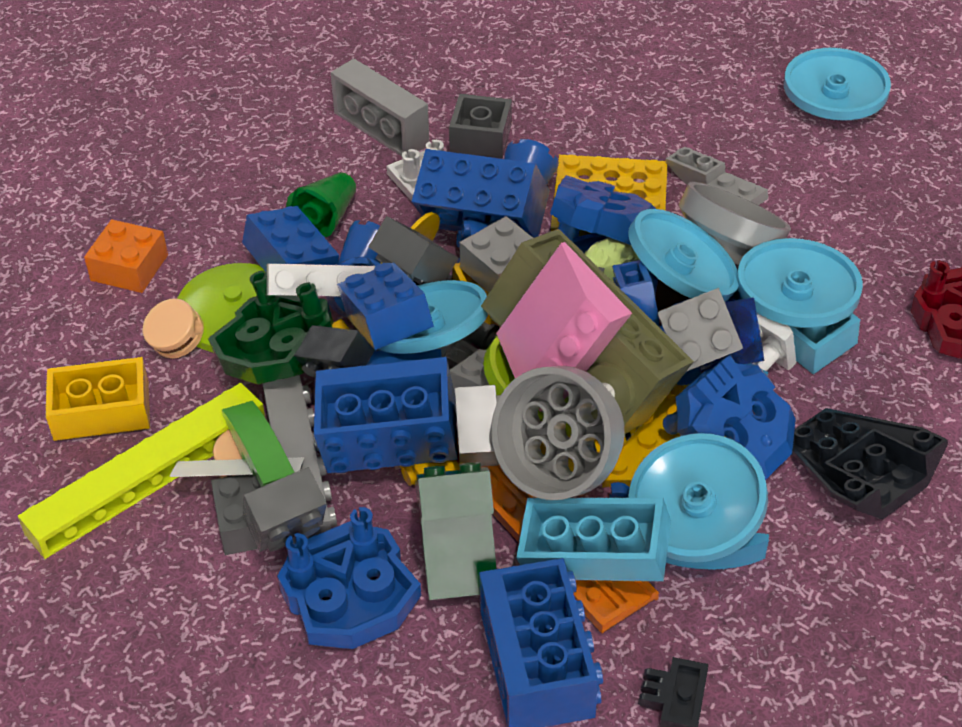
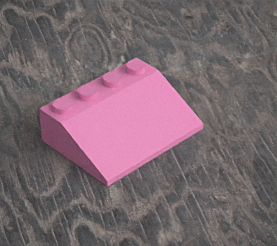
[496,242,632,412]

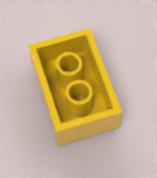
[46,357,150,441]

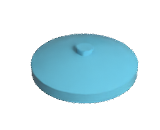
[784,48,891,120]
[628,209,739,302]
[737,238,863,328]
[379,280,488,354]
[629,433,768,562]

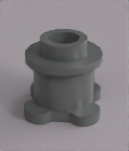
[463,322,500,350]

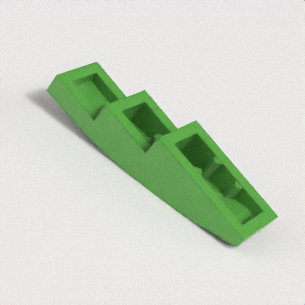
[222,401,295,487]

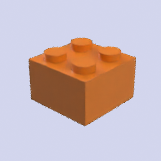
[84,219,168,293]

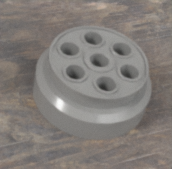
[679,182,791,265]
[491,366,625,500]

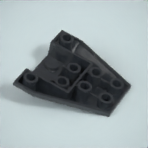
[792,408,948,520]

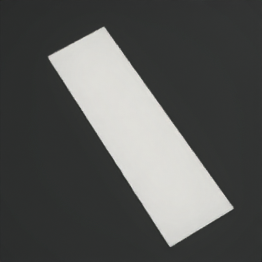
[169,457,304,477]

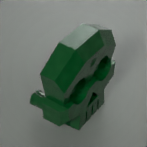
[208,271,334,384]

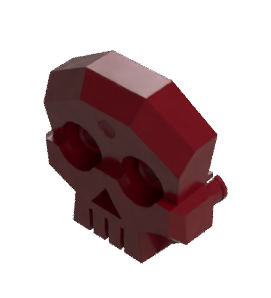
[911,260,962,359]

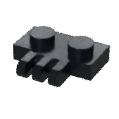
[638,657,709,727]

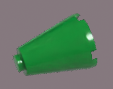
[286,172,356,238]

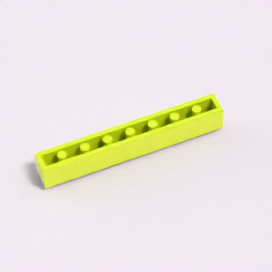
[18,383,265,559]

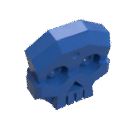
[550,175,656,245]
[663,354,796,480]
[277,507,421,649]

